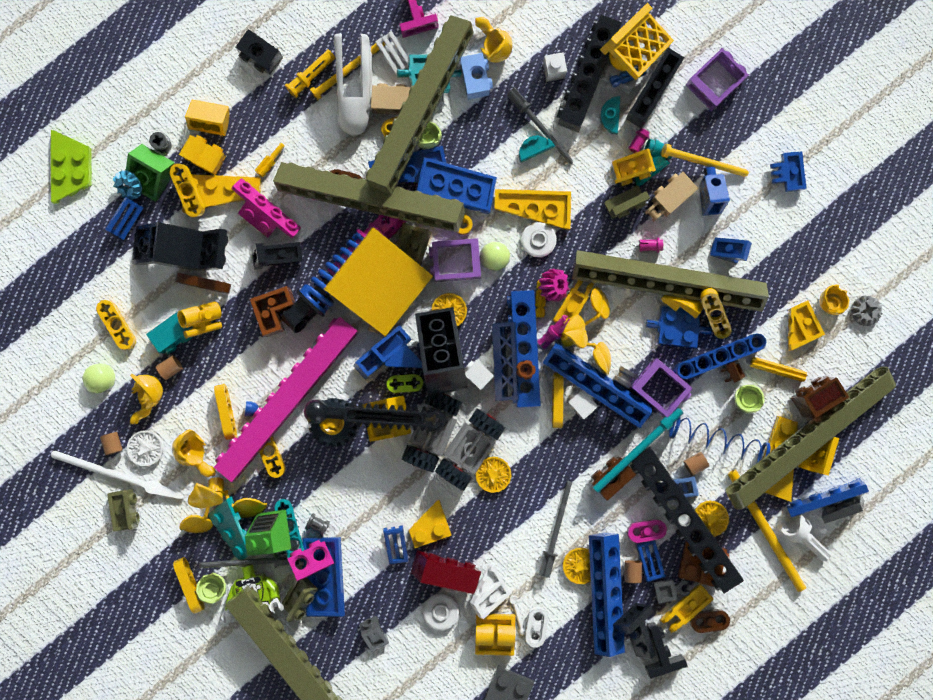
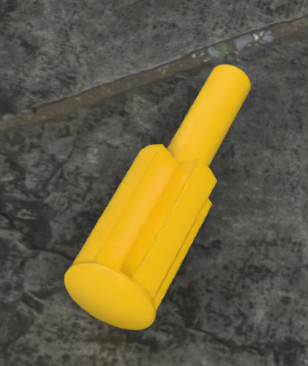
[255,143,285,178]

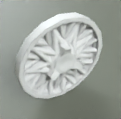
[521,222,557,258]
[127,430,163,466]
[423,593,459,630]

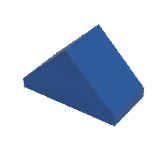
[385,344,423,369]

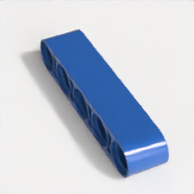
[673,333,767,379]

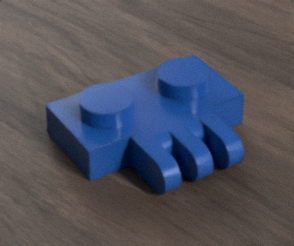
[770,151,807,192]

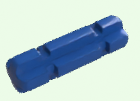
[609,66,647,88]

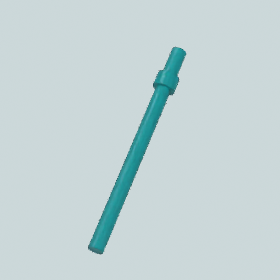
[592,408,684,493]

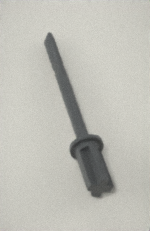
[506,87,573,164]
[539,480,572,578]
[199,553,299,568]

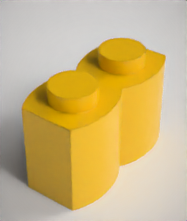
[179,135,227,175]

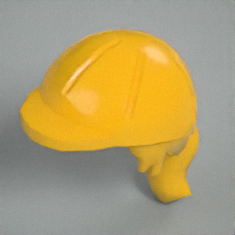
[475,17,513,63]
[130,374,163,424]
[172,429,216,477]

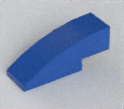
[353,325,412,380]

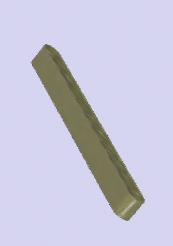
[725,367,896,509]

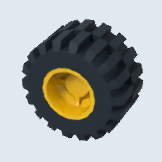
[308,398,360,447]

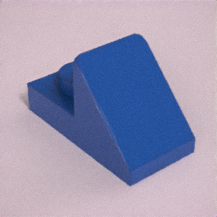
[710,237,752,263]

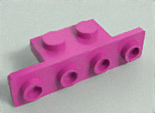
[231,178,301,238]

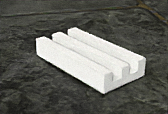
[375,31,409,75]

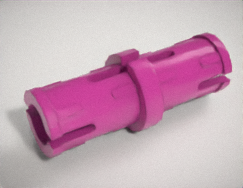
[537,315,570,349]

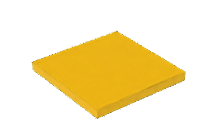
[324,227,433,336]

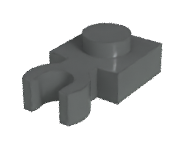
[653,579,690,604]

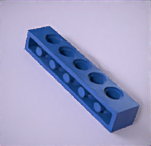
[507,290,541,407]
[543,342,652,428]
[589,533,625,657]

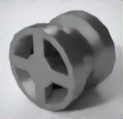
[612,366,637,389]

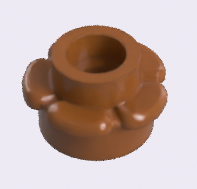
[517,360,536,379]

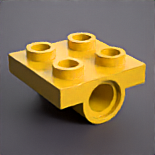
[475,613,515,656]

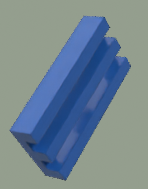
[105,197,143,240]
[383,525,408,564]
[635,540,665,582]

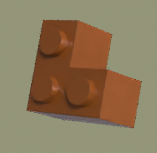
[250,286,295,337]

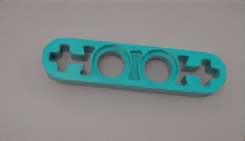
[275,499,307,571]

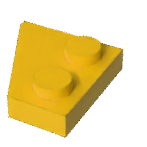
[788,300,825,351]
[409,499,452,548]

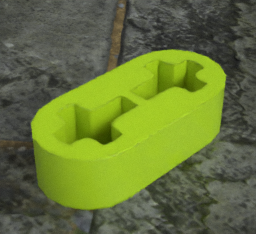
[387,374,423,393]

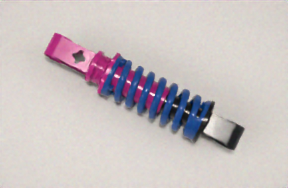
[281,215,407,333]

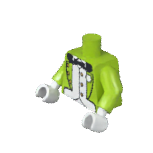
[221,565,284,623]

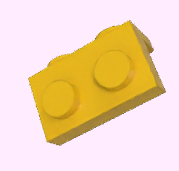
[612,149,656,186]
[798,437,839,476]

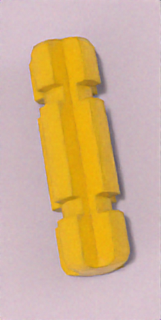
[535,280,546,318]

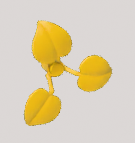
[561,287,611,376]
[179,477,267,533]

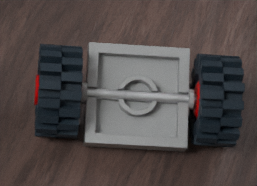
[401,393,462,472]
[435,408,506,491]

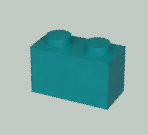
[146,312,193,354]

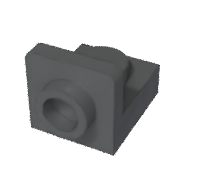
[360,616,389,652]

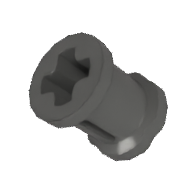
[149,132,172,154]
[305,513,330,537]

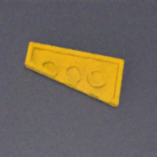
[182,174,261,213]
[494,189,571,231]
[763,416,798,502]

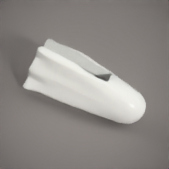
[333,34,372,135]

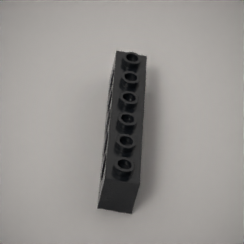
[556,14,622,133]

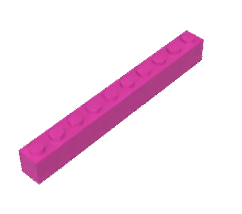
[214,316,359,482]

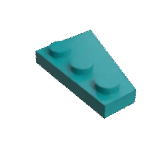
[208,496,248,560]

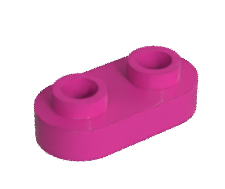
[627,519,667,543]

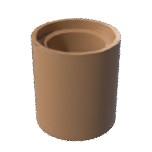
[156,355,183,380]
[100,432,123,456]
[683,452,710,476]
[624,560,642,583]

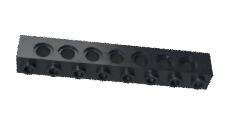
[630,447,744,594]

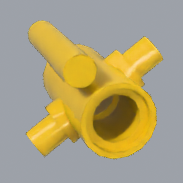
[177,301,222,338]

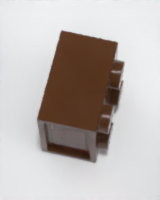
[790,376,849,418]

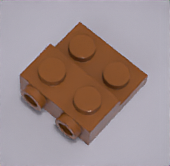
[678,540,730,587]

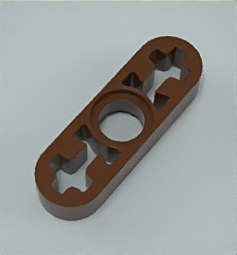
[175,273,232,294]

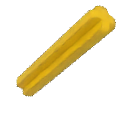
[750,357,807,382]

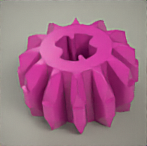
[538,269,571,302]

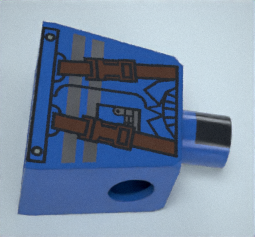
[699,167,730,216]

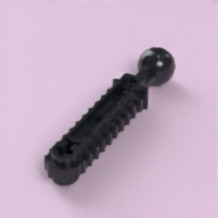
[304,399,446,432]

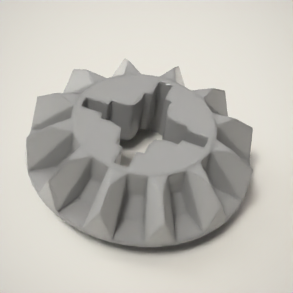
[851,296,883,326]

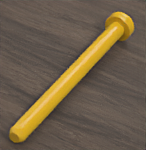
[310,42,386,100]
[661,144,749,177]

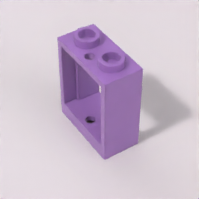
[686,48,749,112]
[429,238,481,282]
[630,358,693,418]

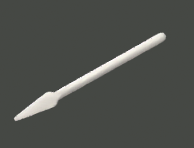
[51,451,184,499]

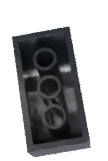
[415,307,468,396]

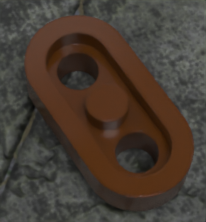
[690,609,730,633]

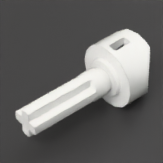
[780,514,832,562]

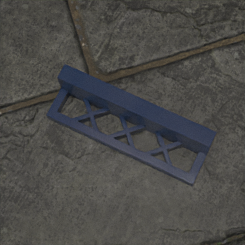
[492,322,519,401]

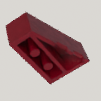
[410,550,481,594]

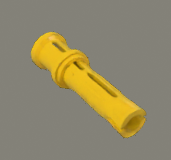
[284,49,336,98]

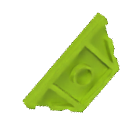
[51,130,92,204]

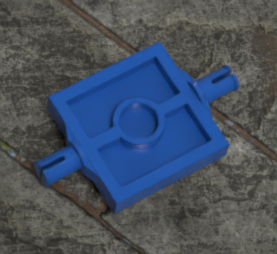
[645,306,712,349]

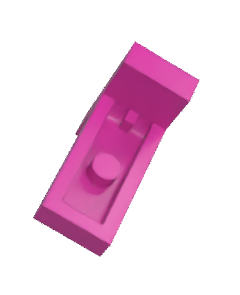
[400,0,439,38]

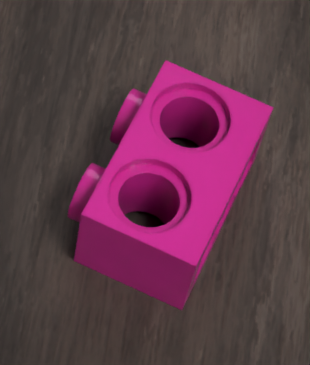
[288,540,334,581]

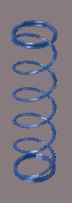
[669,417,771,462]

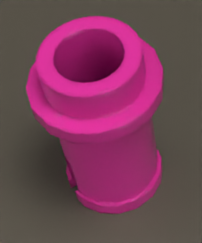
[628,128,650,153]
[639,238,663,253]

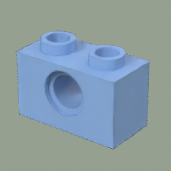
[460,53,493,100]

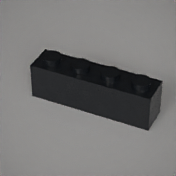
[626,48,685,128]

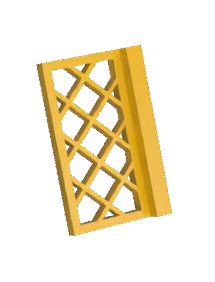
[600,3,674,80]

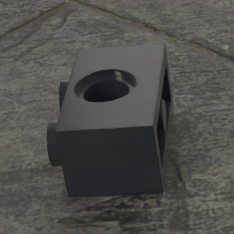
[235,29,283,75]

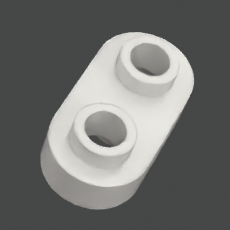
[525,607,548,647]

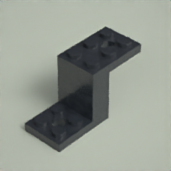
[132,222,228,271]

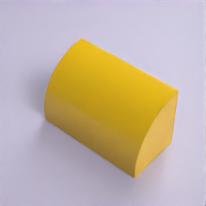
[185,99,229,136]

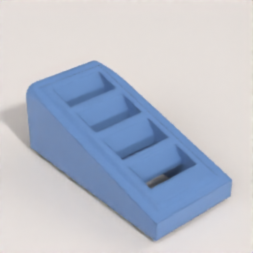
[656,475,699,501]

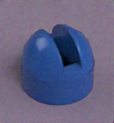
[245,401,259,417]

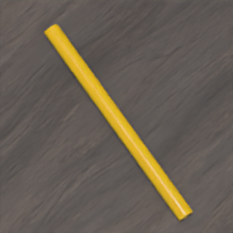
[728,469,806,592]

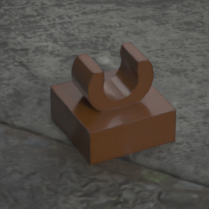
[720,359,745,383]

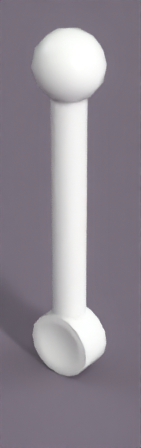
[510,596,526,636]

